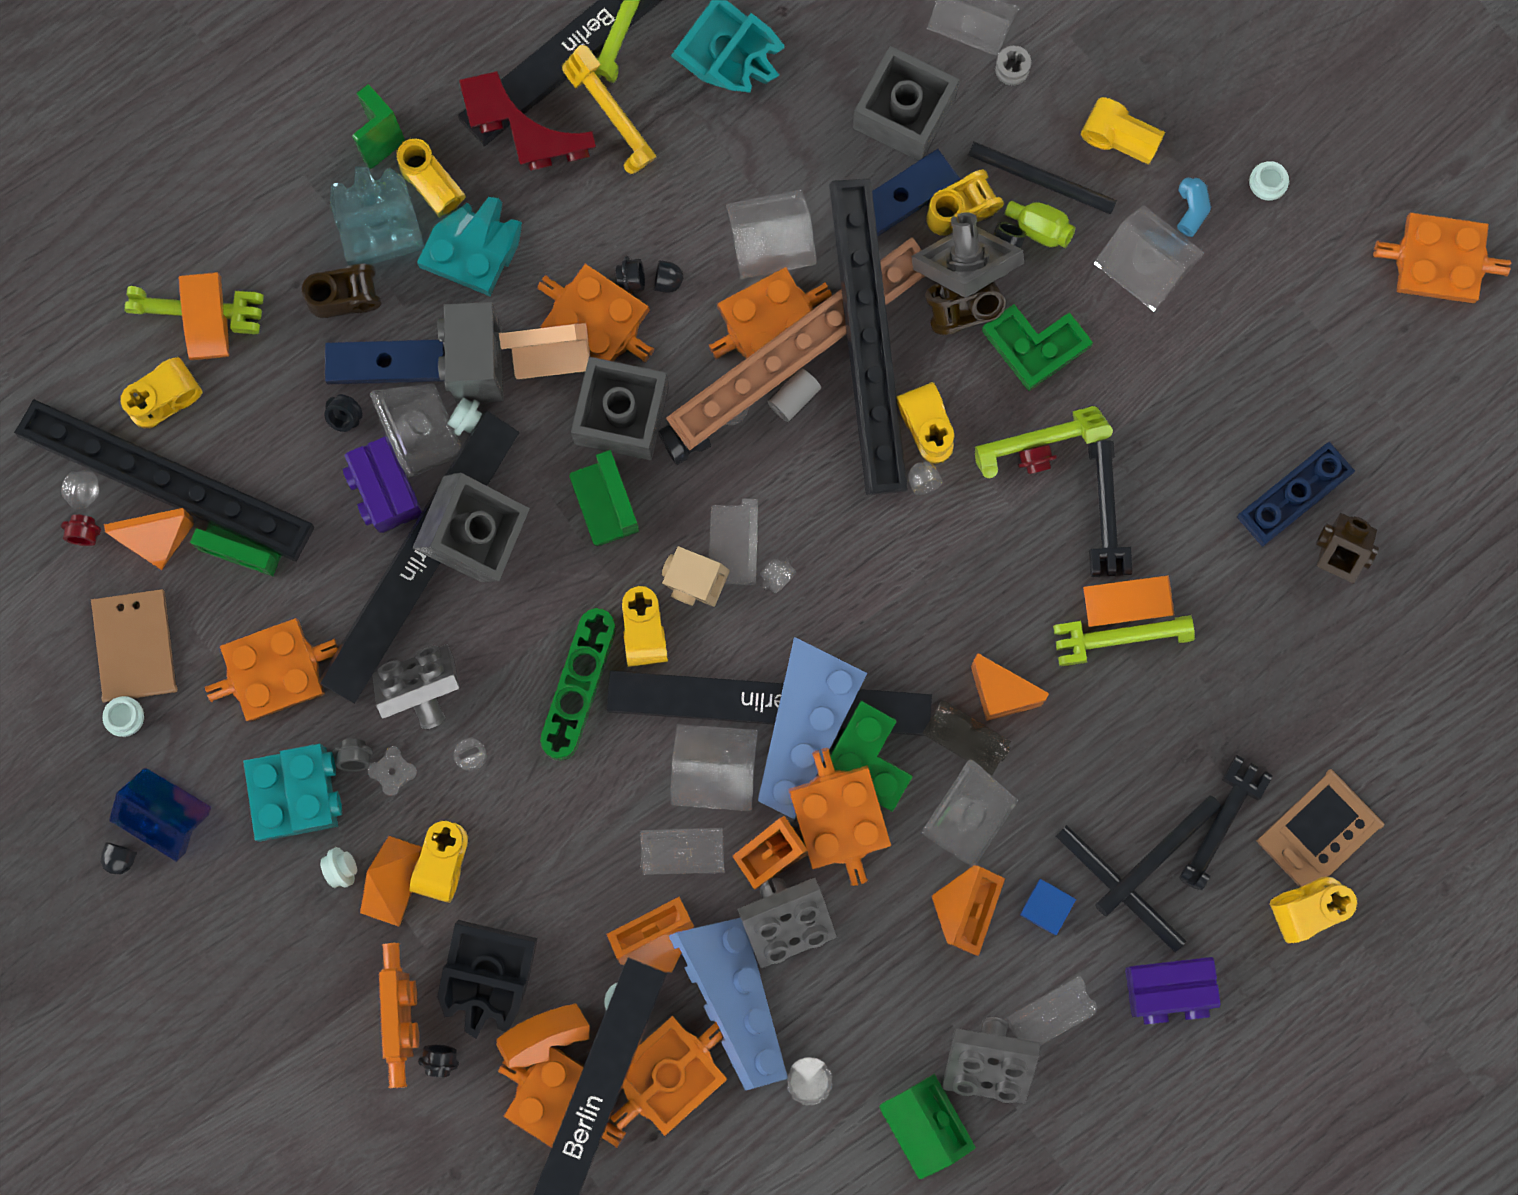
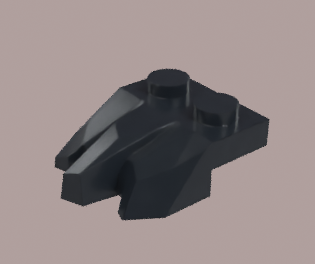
[437,920,538,1039]

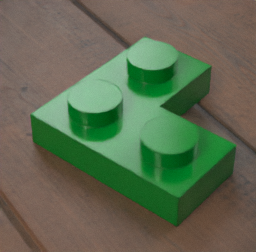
[982,304,1093,391]
[830,700,913,812]

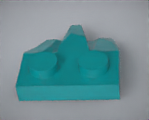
[671,0,785,92]
[417,197,522,296]

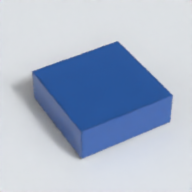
[1019,879,1076,936]

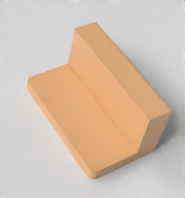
[499,323,590,379]

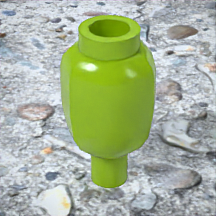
[1005,201,1076,248]

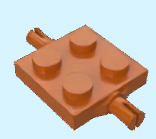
[1374,213,1511,303]
[537,264,654,362]
[708,267,832,360]
[205,618,338,722]
[789,748,891,886]
[379,943,419,1088]
[610,1016,728,1136]
[498,1046,626,1148]

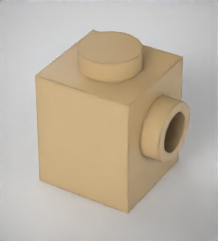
[662,546,730,607]

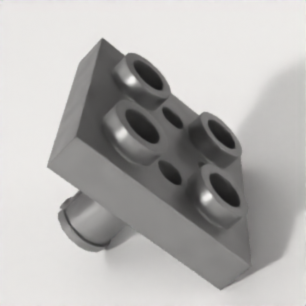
[911,212,1024,298]
[372,644,460,729]
[737,878,837,968]
[943,1017,1040,1104]

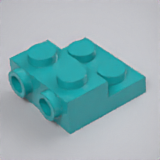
[243,744,342,842]

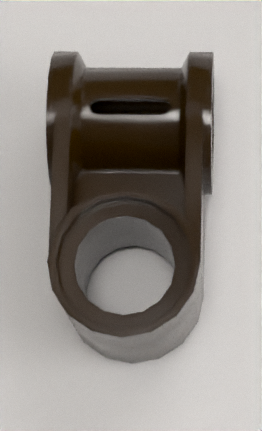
[302,264,381,318]
[925,281,1006,335]

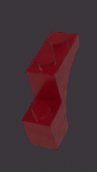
[459,71,596,171]

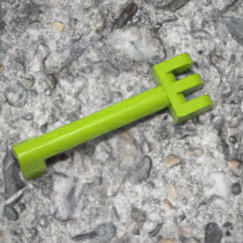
[595,0,640,83]
[124,286,264,334]
[975,406,1113,478]
[1053,615,1195,666]

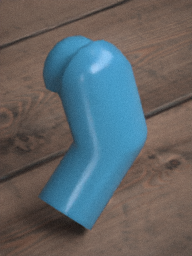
[1177,178,1211,237]

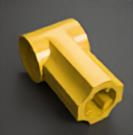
[1081,97,1165,165]
[397,138,465,217]

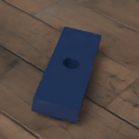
[872,149,960,237]
[325,340,445,385]
[1237,441,1355,547]

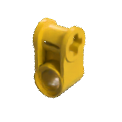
[926,169,1004,236]
[120,358,202,428]
[897,382,954,463]
[622,586,668,667]
[409,821,468,903]
[1270,876,1357,943]

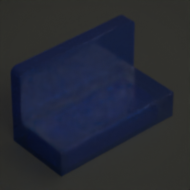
[109,768,211,862]

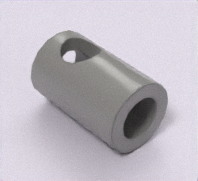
[768,368,821,422]

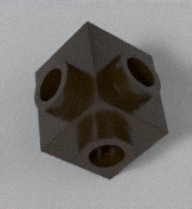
[1316,513,1379,584]

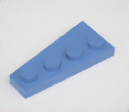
[758,637,867,819]
[668,918,788,1090]

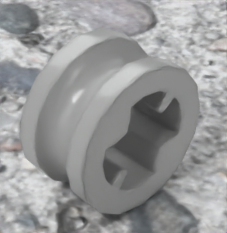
[995,45,1031,86]

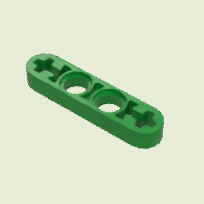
[540,608,616,761]

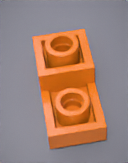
[179,272,229,360]
[1083,575,1175,627]
[497,1003,590,1068]

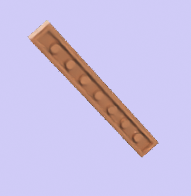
[666,237,925,450]

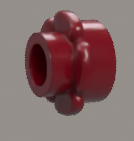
[1018,444,1057,474]
[61,515,101,546]

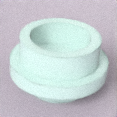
[1249,162,1289,200]
[447,398,482,436]
[103,696,144,737]
[320,847,357,888]

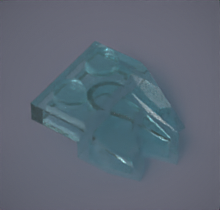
[330,166,425,266]

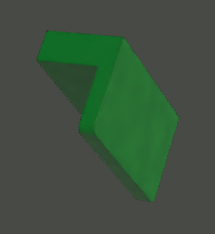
[352,84,405,169]
[569,450,640,547]
[190,523,281,577]
[879,1074,976,1179]

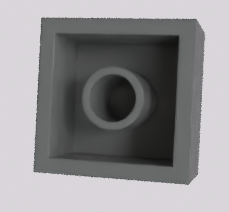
[853,46,960,161]
[437,302,504,404]
[571,357,669,461]
[412,473,530,582]

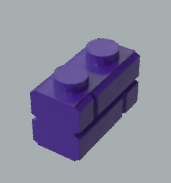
[342,436,422,533]
[1125,957,1221,1025]

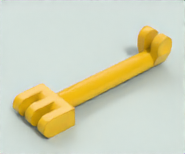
[562,45,657,174]

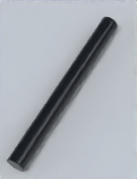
[968,142,1117,215]
[1095,795,1221,917]
[1055,825,1186,953]

